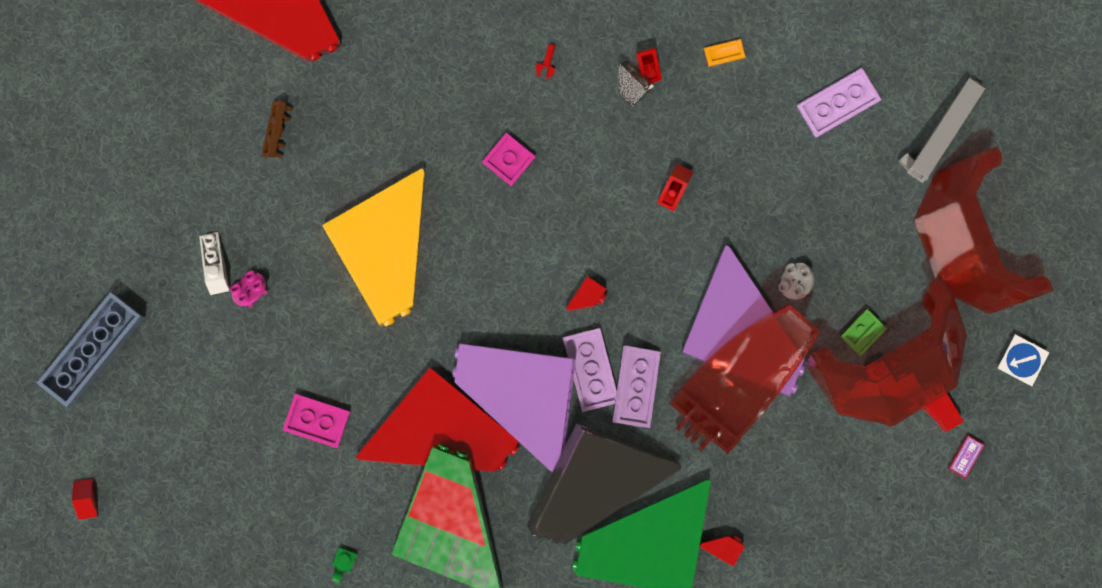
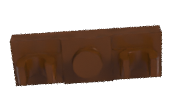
[261,101,292,159]

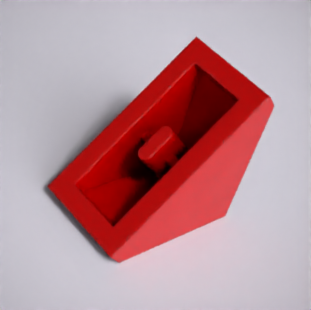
[635,47,662,85]
[72,479,98,520]

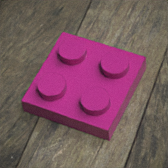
[482,133,536,187]

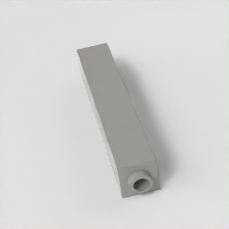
[907,78,985,183]

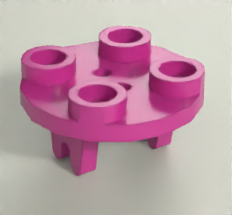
[230,271,268,308]

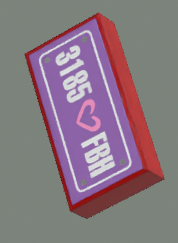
[948,435,985,478]

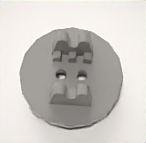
[778,263,815,300]

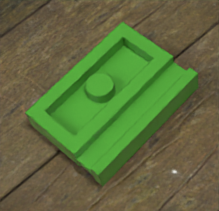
[840,309,887,356]

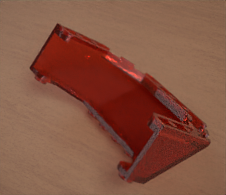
[913,146,1054,315]
[806,276,967,427]

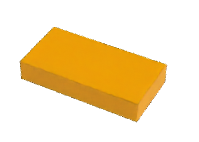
[704,39,746,67]

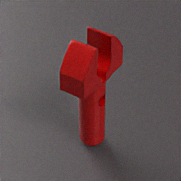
[535,44,555,80]

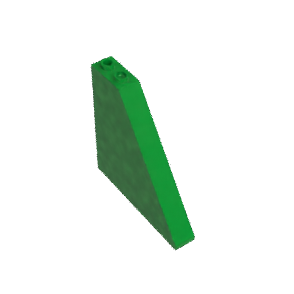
[572,480,711,588]

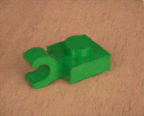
[332,547,357,583]

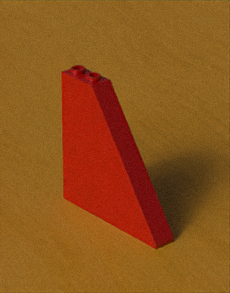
[194,0,341,62]
[356,368,520,472]

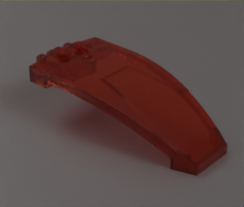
[669,304,820,454]

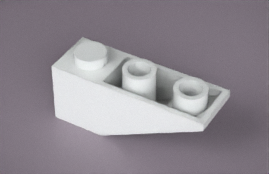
[199,232,229,295]

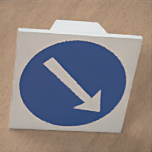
[998,335,1049,386]

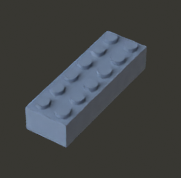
[37,292,145,408]

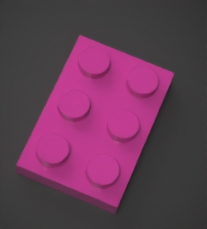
[283,394,350,448]

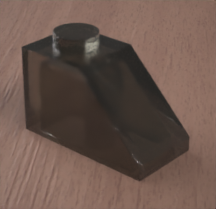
[618,60,654,106]

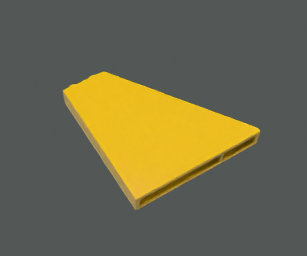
[322,169,425,327]

